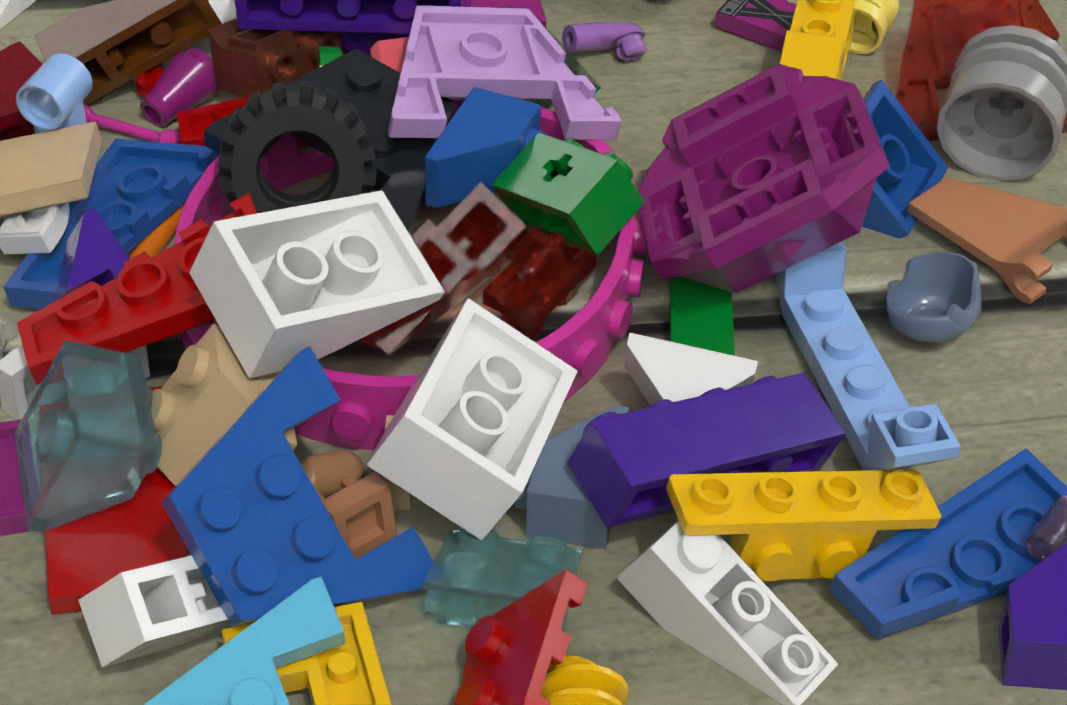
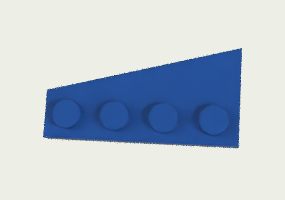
[3,139,219,309]
[829,448,1067,639]

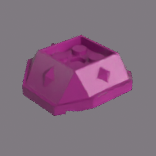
[638,64,890,294]

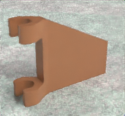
[907,177,1067,304]

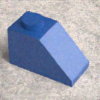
[425,87,547,208]

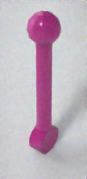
[84,105,181,144]

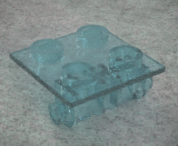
[423,528,584,632]

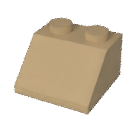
[142,323,297,486]

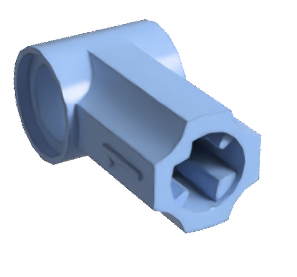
[16,53,93,134]

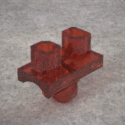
[483,231,597,340]

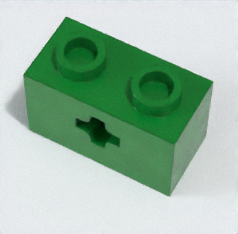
[492,132,644,256]

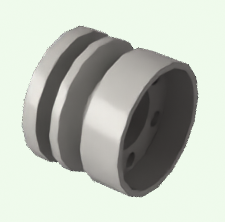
[937,25,1067,181]

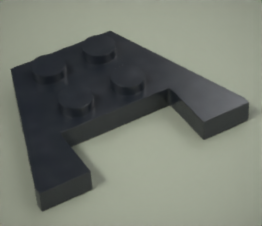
[204,48,454,234]

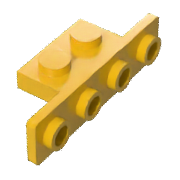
[666,470,941,581]

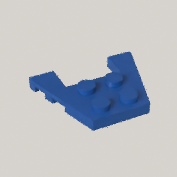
[161,346,445,627]

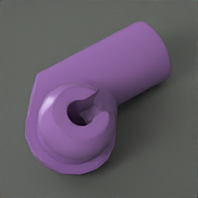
[562,22,647,62]

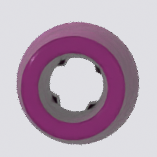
[140,48,217,128]

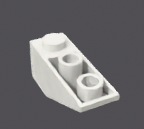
[616,520,838,705]

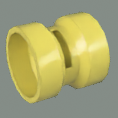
[849,0,900,55]

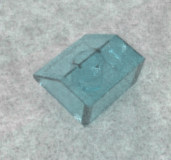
[14,340,162,533]

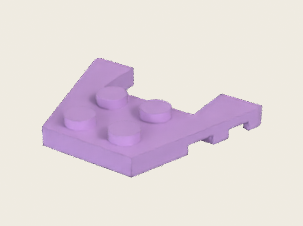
[388,6,622,140]

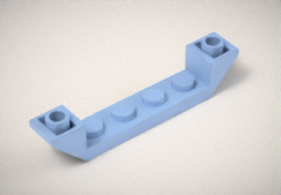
[775,241,961,471]

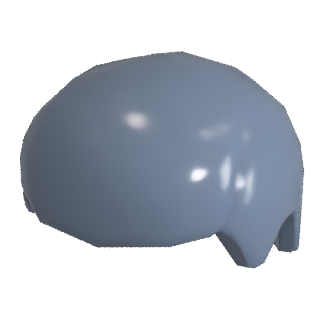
[886,251,982,343]

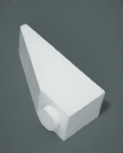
[78,556,232,667]

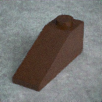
[35,0,222,105]

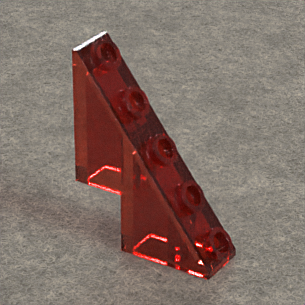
[360,182,536,355]

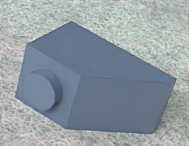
[515,405,629,549]

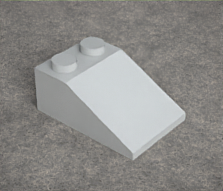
[189,190,445,379]
[367,298,577,540]

